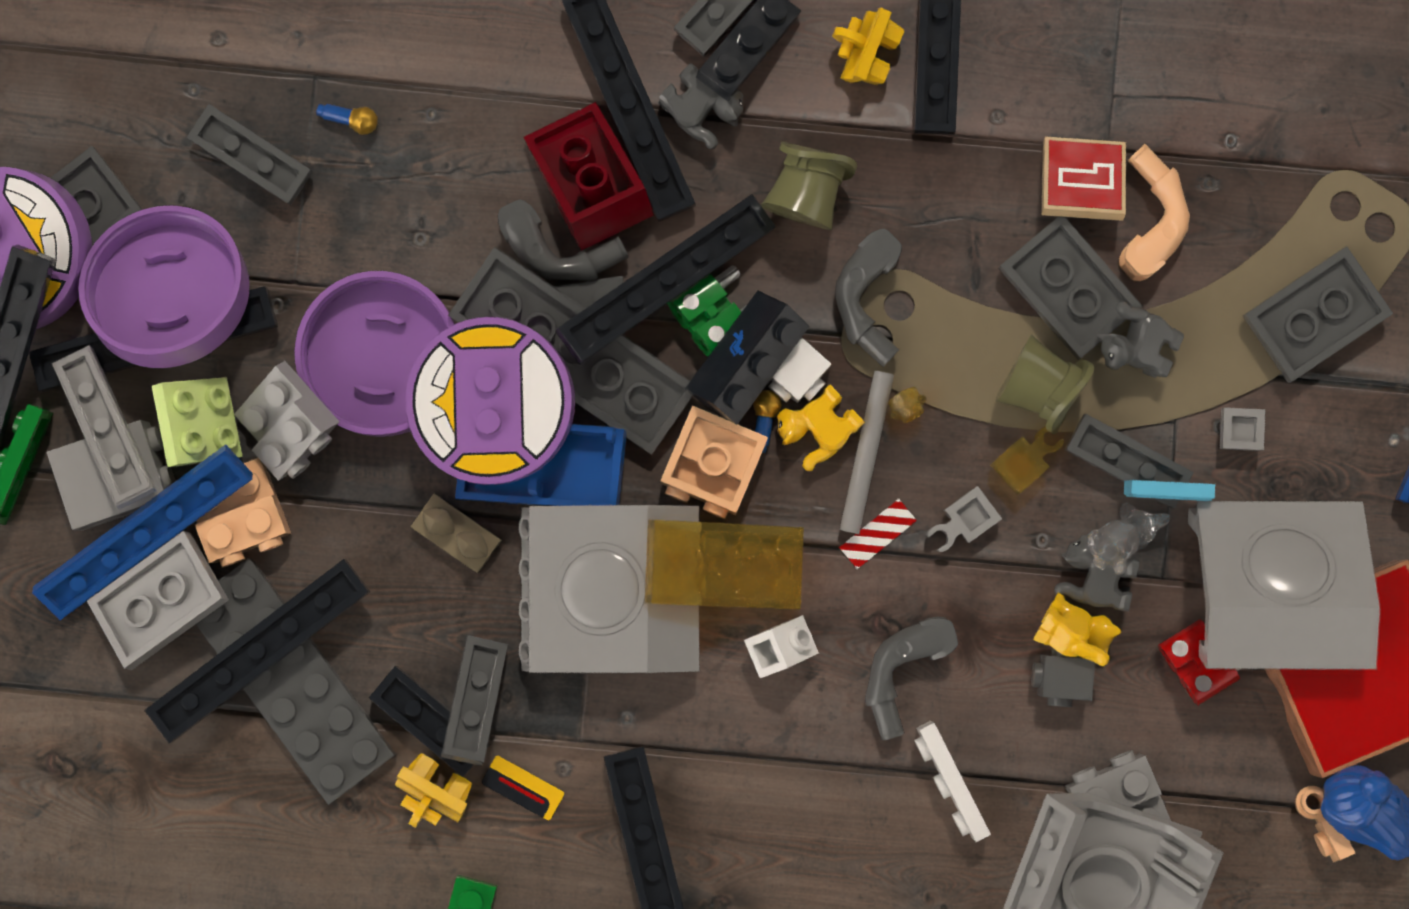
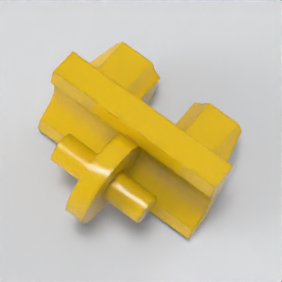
[832,7,904,85]
[395,753,472,828]

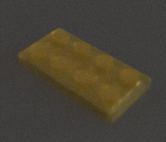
[644,520,804,609]

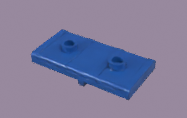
[455,424,627,506]

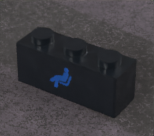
[685,290,810,425]

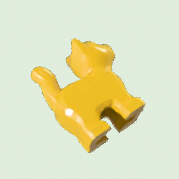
[777,384,865,472]
[1033,592,1121,666]

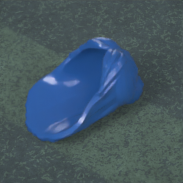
[1321,765,1409,861]

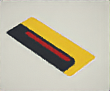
[482,756,564,820]

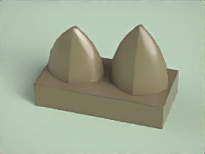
[411,494,502,573]

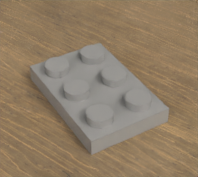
[87,531,229,670]

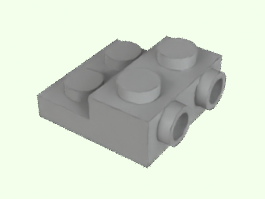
[234,361,339,481]
[1065,750,1171,821]

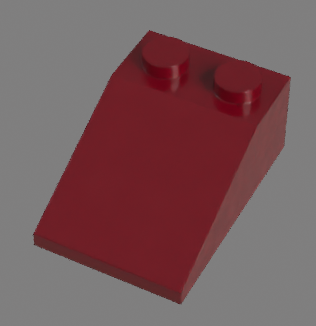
[523,102,654,251]

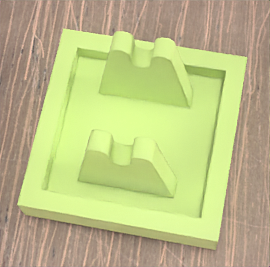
[152,377,243,467]

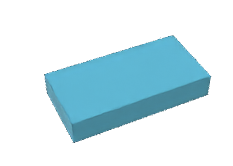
[1124,480,1215,501]

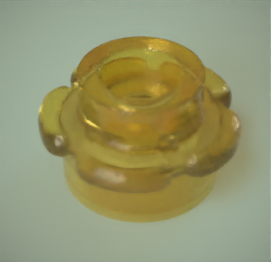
[888,387,927,423]

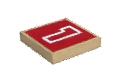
[1042,137,1126,221]

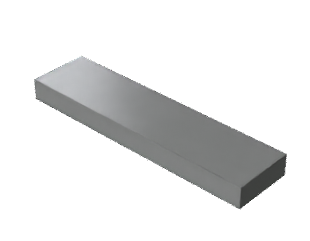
[52,346,157,509]

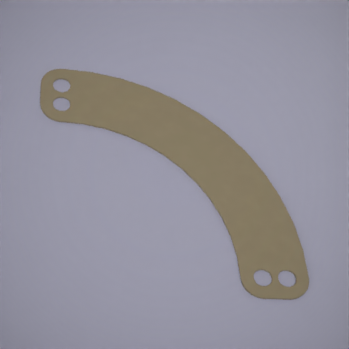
[841,170,1409,433]

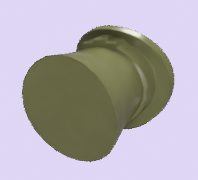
[761,141,857,230]
[995,334,1094,434]

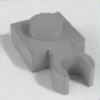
[926,486,1002,552]

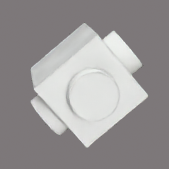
[768,337,831,403]
[744,615,819,678]

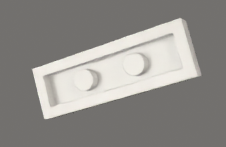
[914,721,991,842]

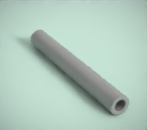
[839,371,894,534]

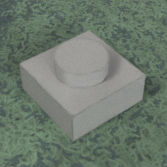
[1220,408,1265,451]

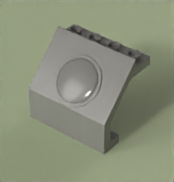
[1188,501,1380,669]
[519,505,699,673]
[1003,793,1223,909]

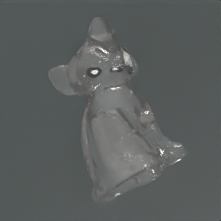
[1087,502,1170,574]

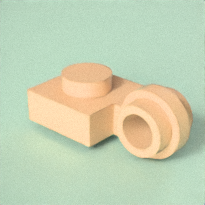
[1295,786,1355,863]

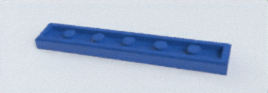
[32,444,253,620]

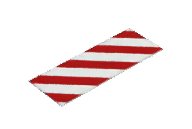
[839,499,917,569]

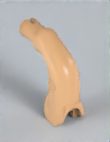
[1118,144,1190,282]

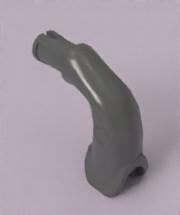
[498,199,629,281]
[835,228,902,367]
[865,616,958,740]

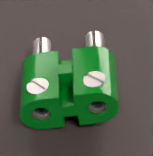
[668,265,746,357]

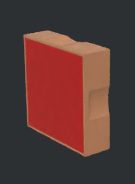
[1265,560,1409,778]

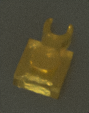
[990,426,1064,495]

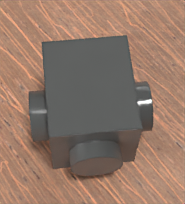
[1031,648,1095,707]

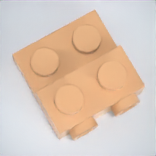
[660,405,768,519]
[195,458,292,568]

